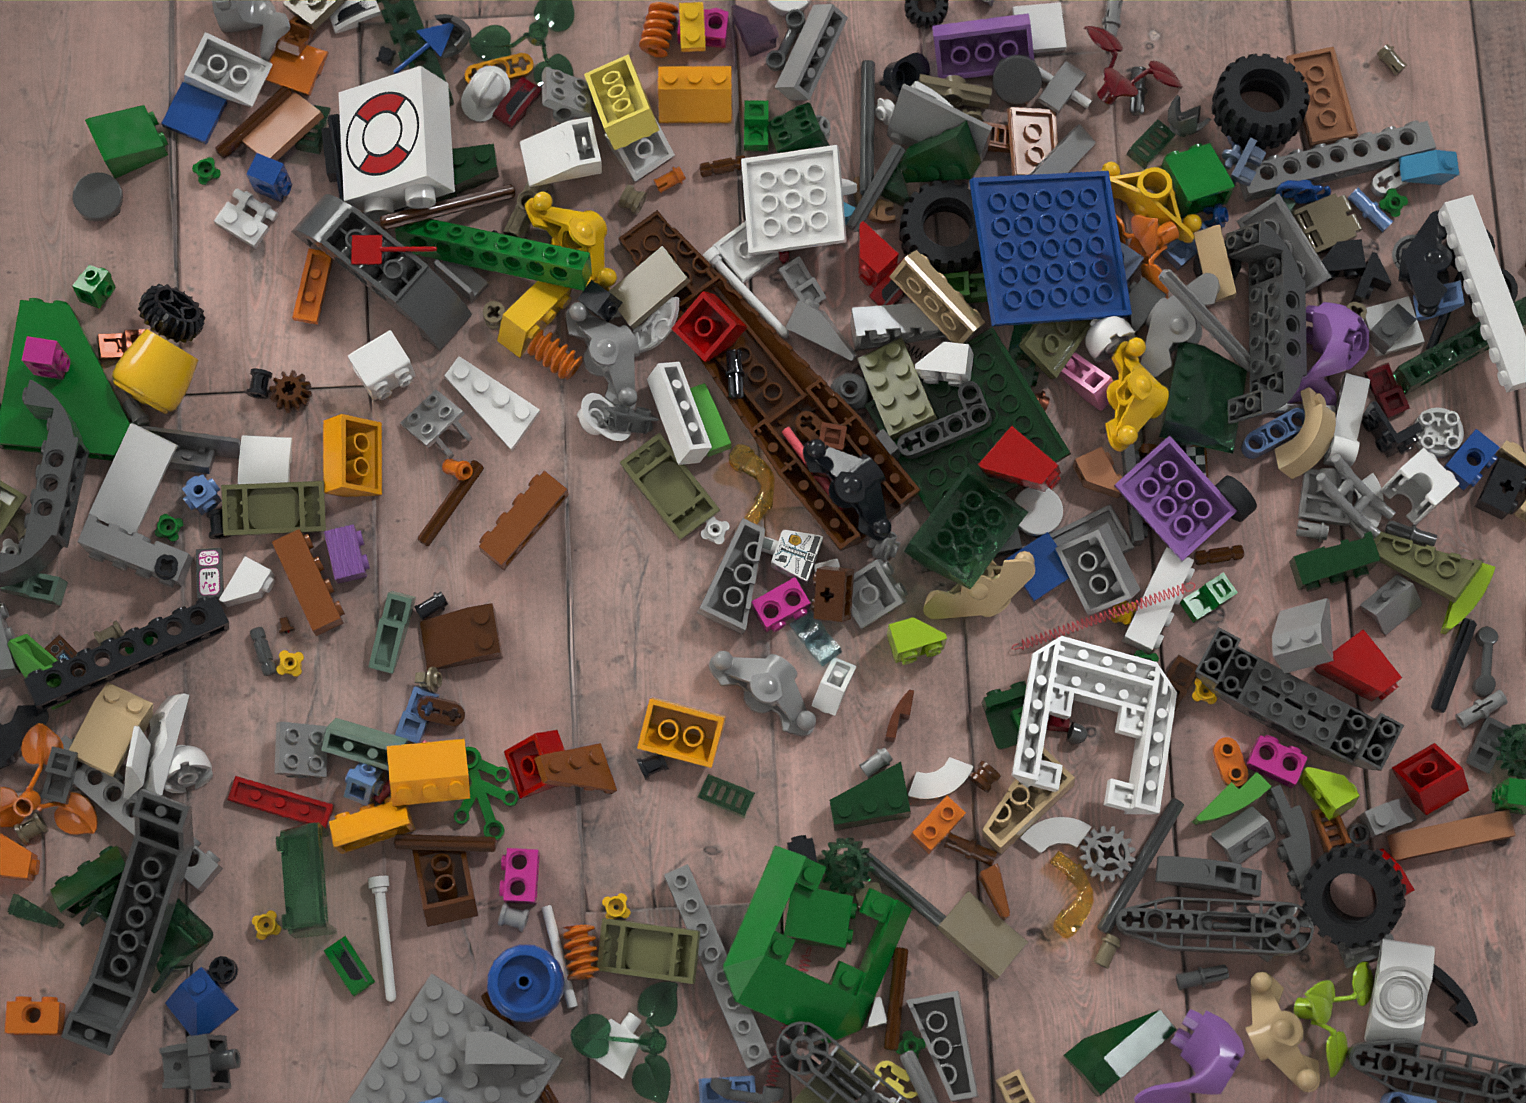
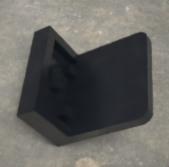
[1362,401,1423,458]

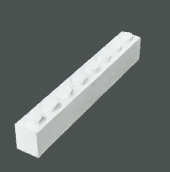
[1438,195,1526,393]

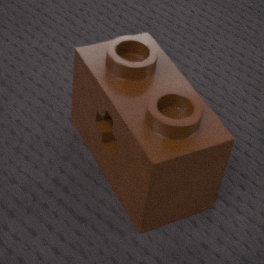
[811,566,854,622]

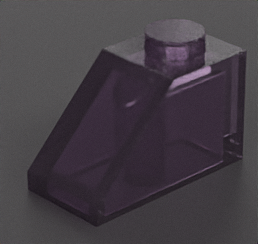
[731,5,779,57]

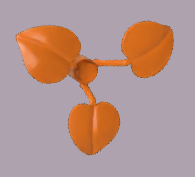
[1116,215,1179,299]
[0,723,97,835]

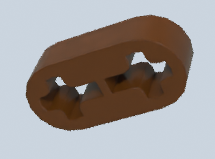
[795,411,822,442]
[416,695,465,726]

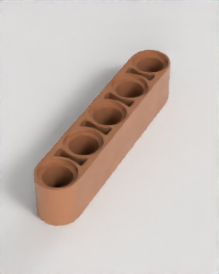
[1387,810,1516,862]

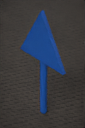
[393,23,454,74]

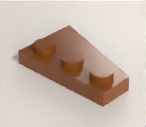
[535,743,617,794]

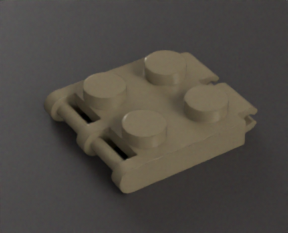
[1291,193,1362,255]

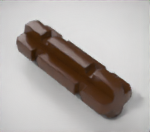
[699,155,746,177]
[1194,545,1244,565]

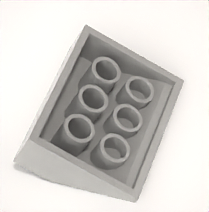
[887,84,992,178]

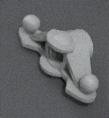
[1141,273,1220,380]
[565,302,640,409]
[709,651,816,737]

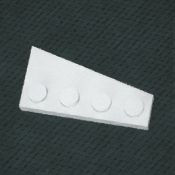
[444,356,541,452]

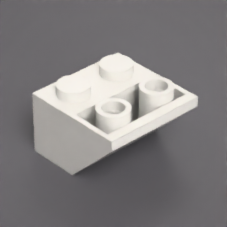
[915,342,974,387]

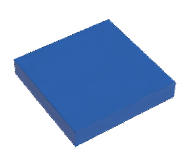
[161,82,227,145]
[1006,532,1070,602]

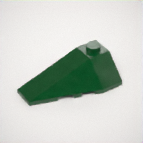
[1063,1010,1177,1097]

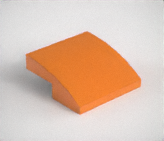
[265,45,328,96]

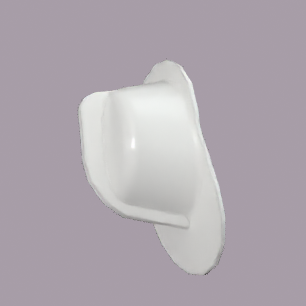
[461,66,510,122]
[577,393,631,441]

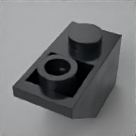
[1322,239,1366,282]

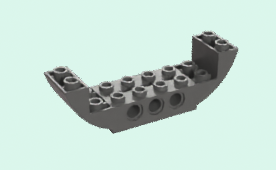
[291,194,472,351]
[1226,220,1307,424]
[0,380,90,587]
[1195,627,1404,771]

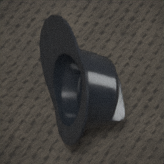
[879,52,930,98]

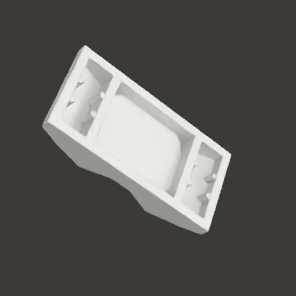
[140,693,189,795]
[1364,939,1435,1049]

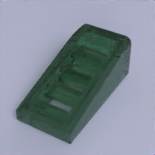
[295,104,331,154]
[1127,119,1176,169]
[698,774,755,819]
[7,894,64,929]

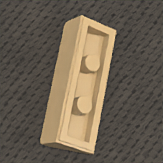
[1193,225,1236,303]

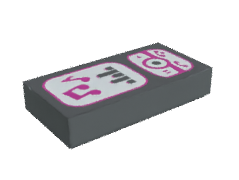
[196,548,224,600]

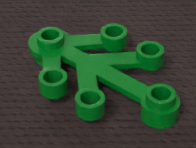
[451,747,519,841]

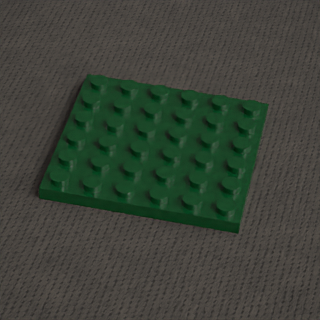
[864,327,1071,532]

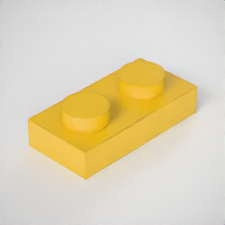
[679,2,706,52]

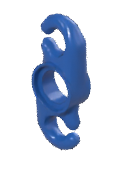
[1275,180,1331,204]

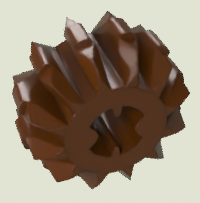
[269,370,312,413]

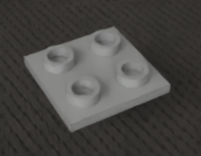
[400,390,472,458]

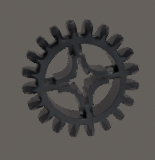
[138,284,206,343]

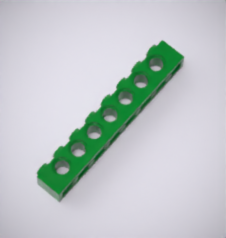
[395,219,592,291]

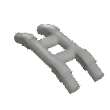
[1316,454,1396,539]

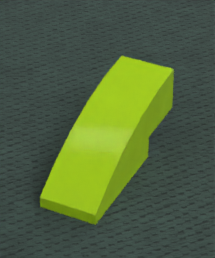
[1440,563,1496,634]

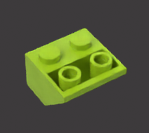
[886,617,947,665]

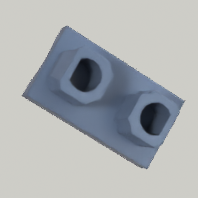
[1222,137,1266,186]

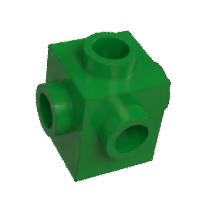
[72,265,116,309]

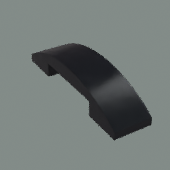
[1432,964,1478,1028]

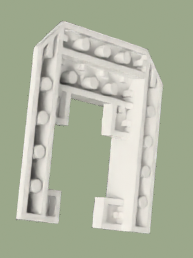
[1012,636,1177,814]

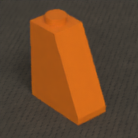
[0,833,40,881]

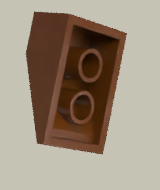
[420,603,503,671]
[412,850,479,927]

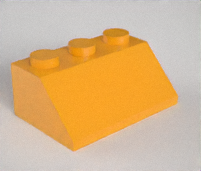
[658,66,732,123]
[323,414,382,497]
[637,697,727,768]
[387,739,470,806]
[329,797,415,854]

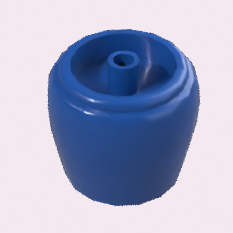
[487,945,564,1022]

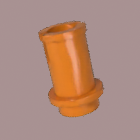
[653,167,686,194]
[442,458,473,480]

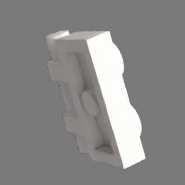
[214,188,278,249]

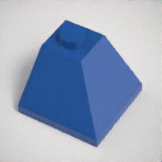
[165,967,239,1036]

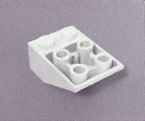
[520,117,602,187]

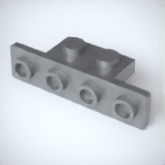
[141,426,240,474]

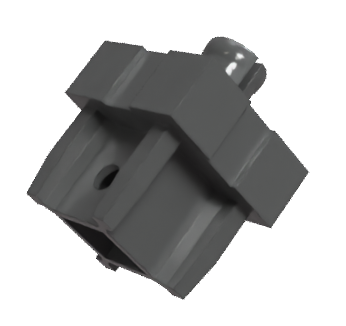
[159,1034,241,1092]

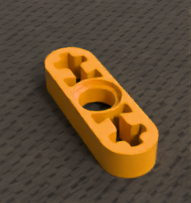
[464,53,534,84]

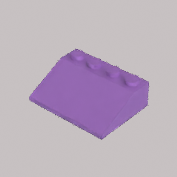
[1114,436,1237,561]

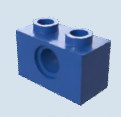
[246,153,292,202]
[1444,429,1500,491]

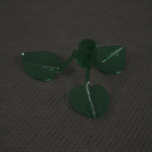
[469,0,575,89]
[570,982,678,1103]

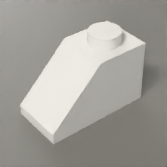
[219,556,275,607]
[812,657,857,716]

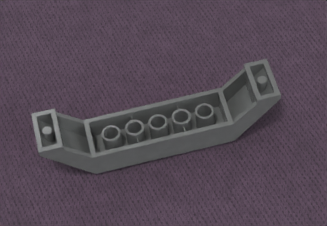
[61,789,194,1056]

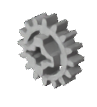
[1079,826,1136,883]

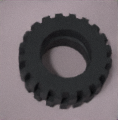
[1211,53,1310,150]
[899,180,982,274]
[1301,843,1407,948]

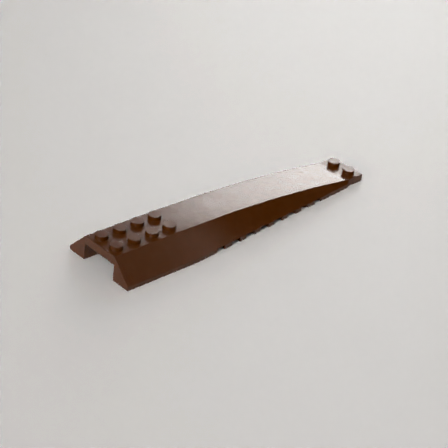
[618,210,920,551]

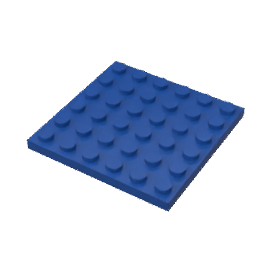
[969,171,1132,327]

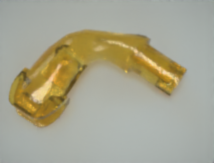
[729,444,775,525]
[1050,851,1094,939]

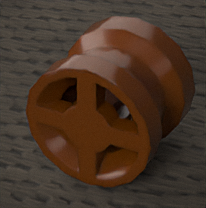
[968,760,1001,793]

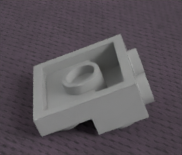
[851,559,908,629]

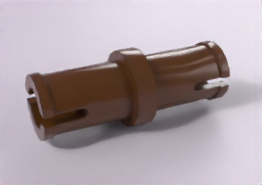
[944,832,998,867]

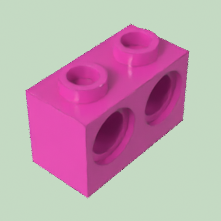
[677,8,729,48]
[22,336,70,380]
[751,577,810,633]
[1246,735,1308,788]
[499,848,540,904]

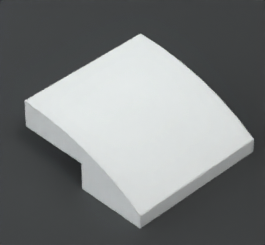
[238,435,292,484]

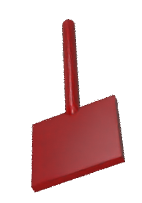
[351,235,437,265]

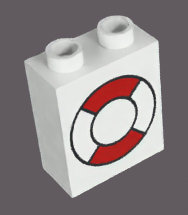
[339,66,455,221]

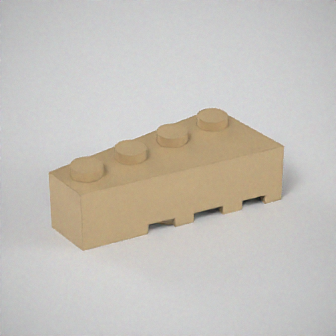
[982,747,1075,855]

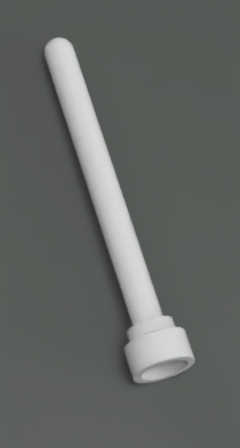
[702,246,789,339]
[368,876,396,1002]

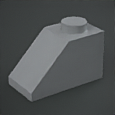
[1359,796,1417,839]

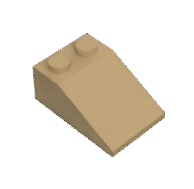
[69,682,153,777]

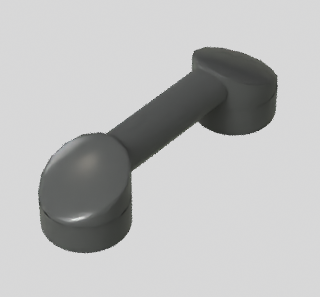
[766,9,806,71]
[1472,626,1499,697]
[710,1078,784,1103]

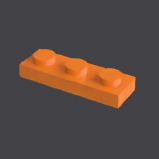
[292,248,333,325]

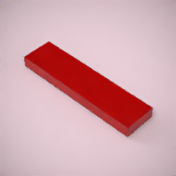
[227,776,334,830]

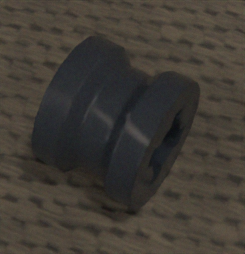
[209,956,238,984]

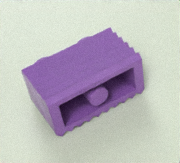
[324,525,370,584]

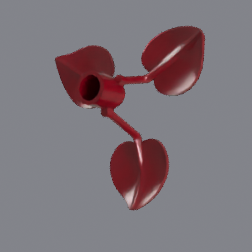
[1084,26,1183,105]

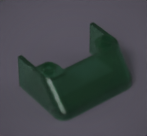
[276,822,337,939]
[79,881,213,994]

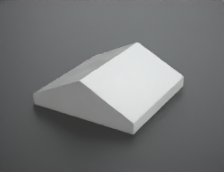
[123,726,151,799]

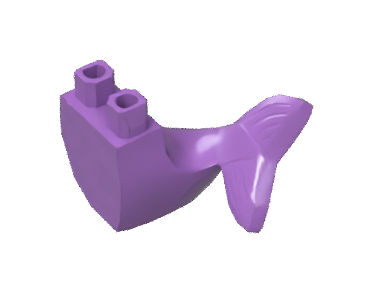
[1288,302,1369,406]
[1134,1009,1245,1103]

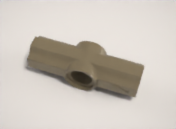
[918,74,992,109]
[504,182,551,239]

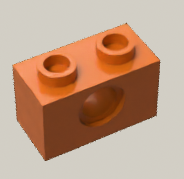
[910,795,966,854]
[5,996,66,1036]

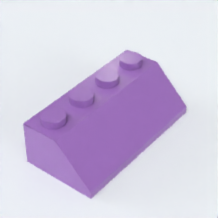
[932,13,1034,79]

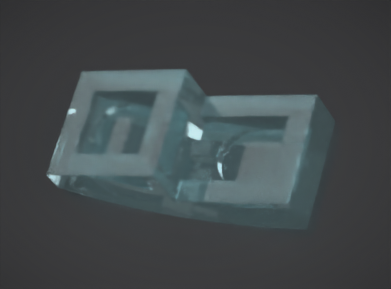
[789,610,842,667]

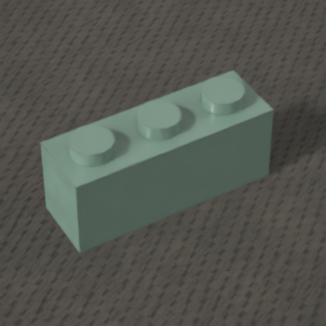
[321,718,408,771]

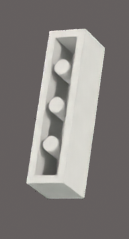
[647,362,712,465]
[1122,547,1195,654]

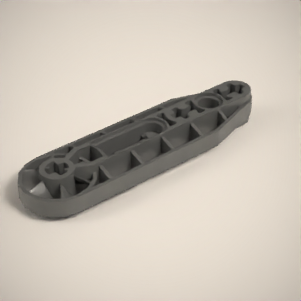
[1116,897,1314,956]
[776,1021,911,1103]
[1347,1038,1526,1103]

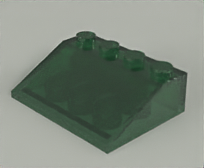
[1159,341,1247,454]
[904,467,1028,590]

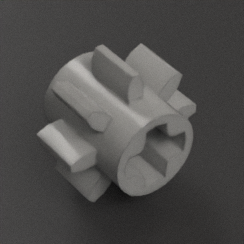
[868,531,901,561]

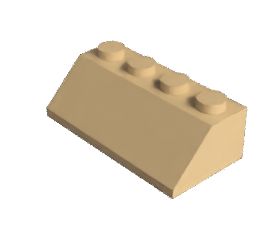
[890,250,985,344]

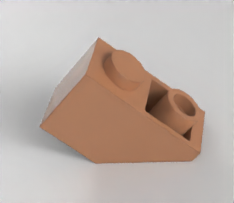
[1072,447,1122,499]

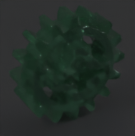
[1495,724,1526,779]
[818,837,874,894]

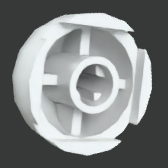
[1085,316,1135,363]
[164,745,213,793]

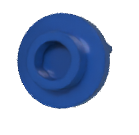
[1203,203,1229,228]

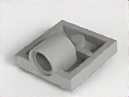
[542,67,591,123]
[1298,468,1354,526]
[274,722,327,778]

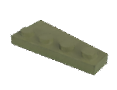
[1374,531,1483,603]

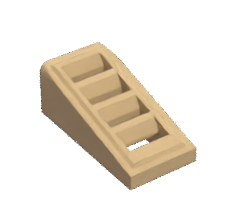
[996,1069,1036,1103]

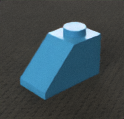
[1399,150,1460,185]

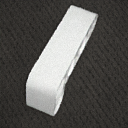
[1323,373,1370,467]

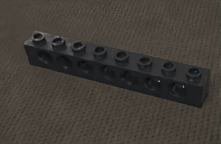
[24,596,229,713]

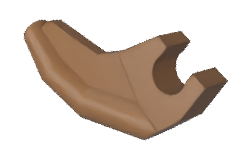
[853,176,896,224]

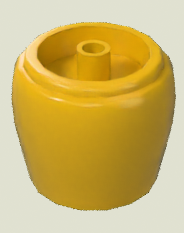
[112,329,199,414]

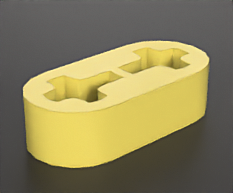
[874,1061,918,1099]

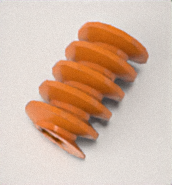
[639,2,679,58]
[527,330,584,380]
[562,924,599,981]

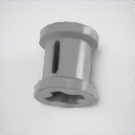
[498,903,530,932]

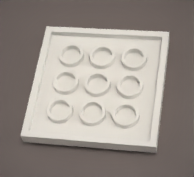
[741,145,847,256]

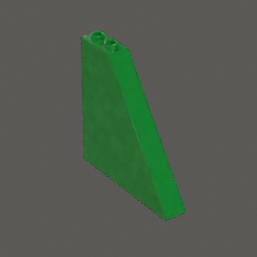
[0,298,131,461]

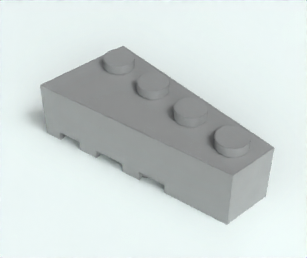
[850,303,946,351]

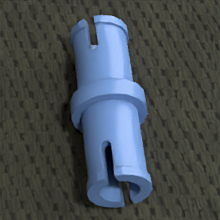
[1347,187,1393,232]

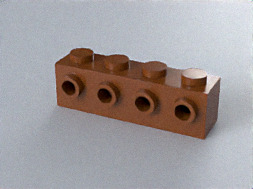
[479,470,569,570]
[272,529,345,636]

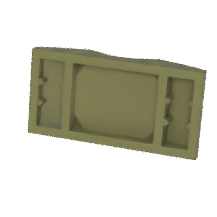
[620,433,720,541]
[221,481,326,536]
[597,918,701,984]

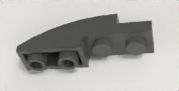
[1266,785,1311,891]
[1155,856,1262,898]

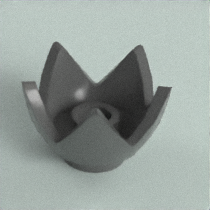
[435,14,471,58]
[1168,95,1211,137]
[830,373,871,412]

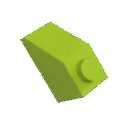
[1298,767,1360,821]

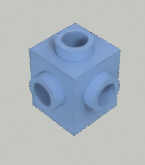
[182,474,222,515]
[343,762,385,806]

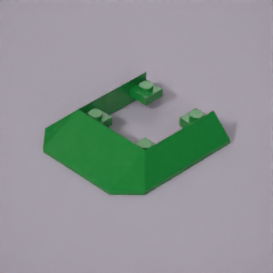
[723,845,912,1044]

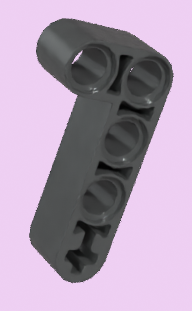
[897,381,992,460]

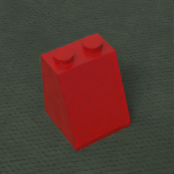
[978,426,1061,492]
[1314,629,1402,702]

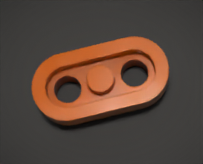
[1213,737,1248,788]

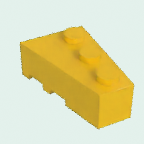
[497,281,572,358]

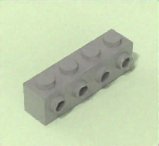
[775,4,848,101]

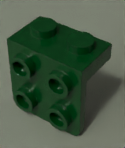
[767,102,830,153]
[981,681,1027,750]

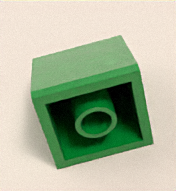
[85,105,169,179]
[1161,143,1235,219]
[784,884,857,951]

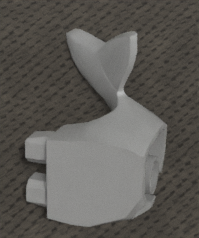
[212,0,290,61]

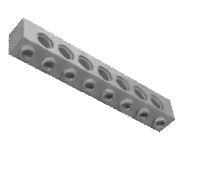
[1239,121,1436,202]
[61,735,223,893]
[664,864,772,1070]

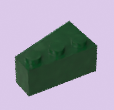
[899,121,981,183]
[436,143,499,202]
[1289,531,1381,592]
[830,762,911,831]

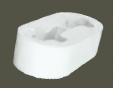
[1370,161,1408,197]

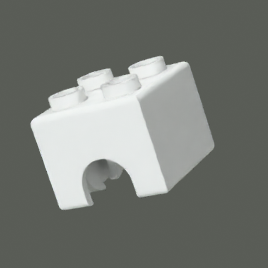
[348,330,416,401]
[1380,448,1459,525]

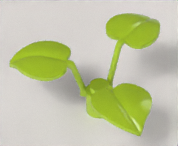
[1294,961,1374,1078]

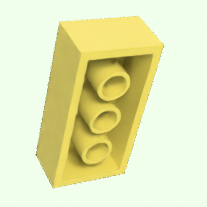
[584,54,660,150]

